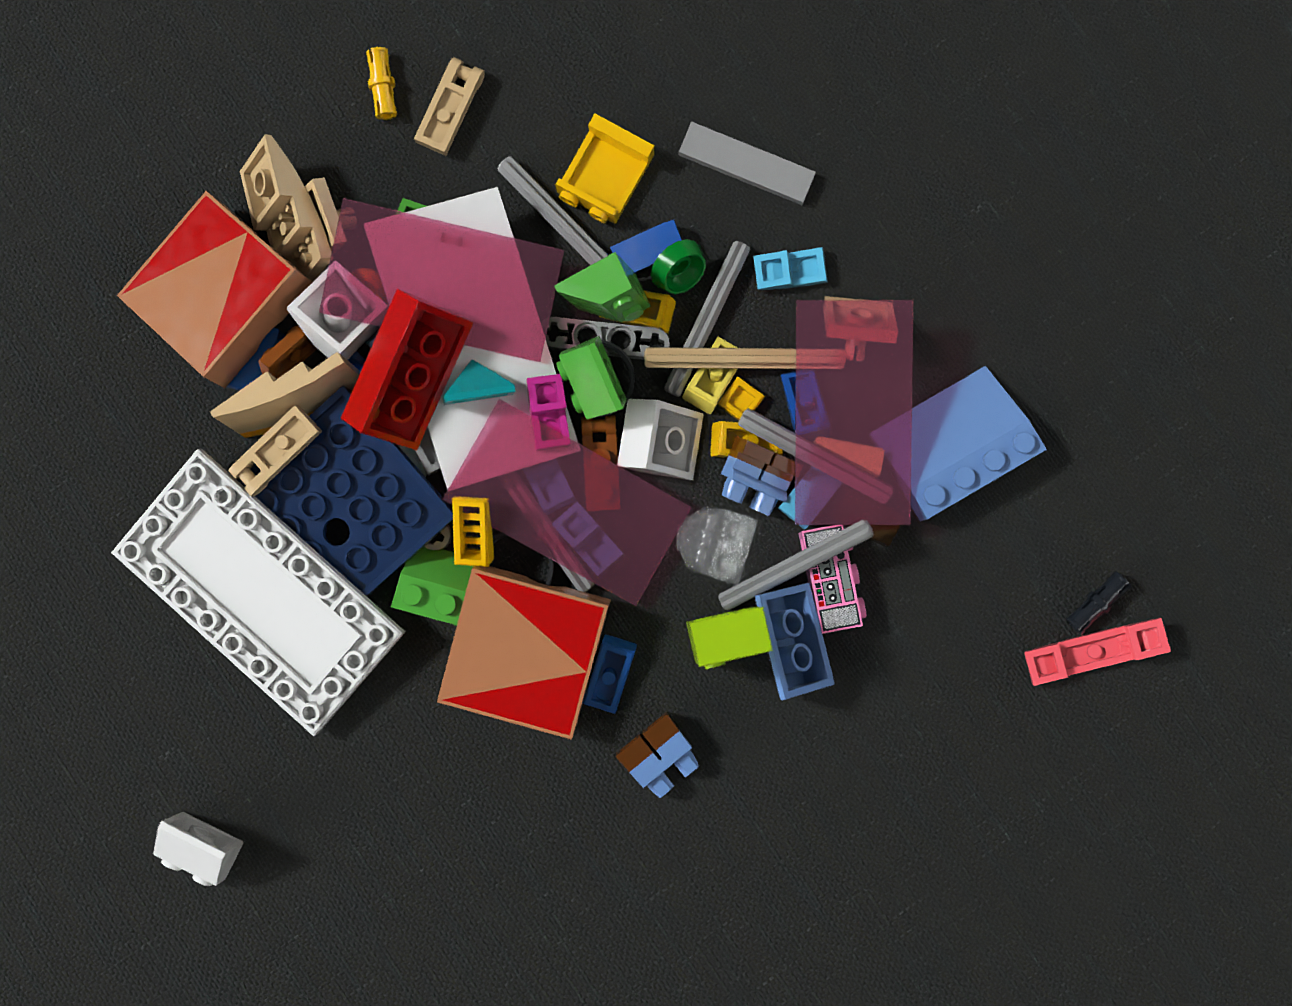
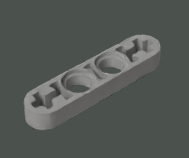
[541,317,670,360]

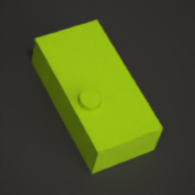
[686,607,772,669]

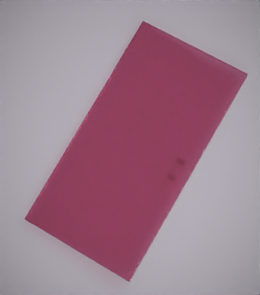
[319,198,564,362]
[795,300,913,525]
[443,399,691,606]

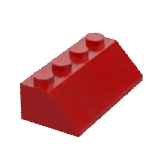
[341,289,474,450]

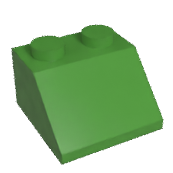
[554,252,651,322]
[556,336,626,420]
[391,547,474,625]

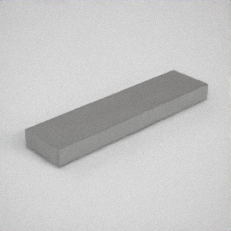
[678,121,816,205]

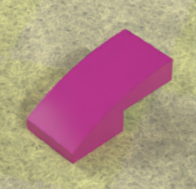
[526,374,571,451]

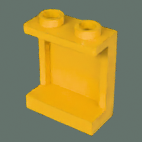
[555,114,654,224]

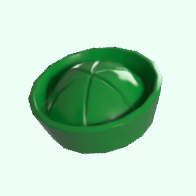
[651,239,706,294]

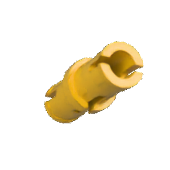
[366,47,397,120]

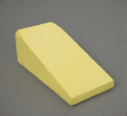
[682,337,738,414]

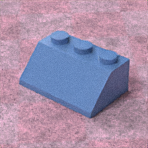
[755,583,835,700]

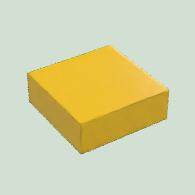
[717,376,765,421]

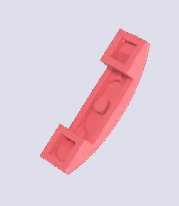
[1024,618,1171,686]

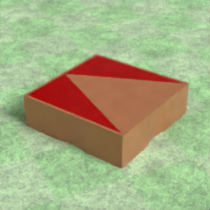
[117,191,313,388]
[437,566,611,740]

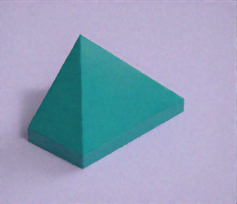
[443,359,516,405]

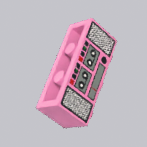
[798,524,866,634]

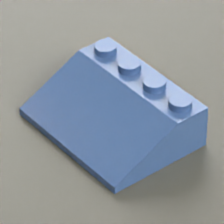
[869,366,1047,521]

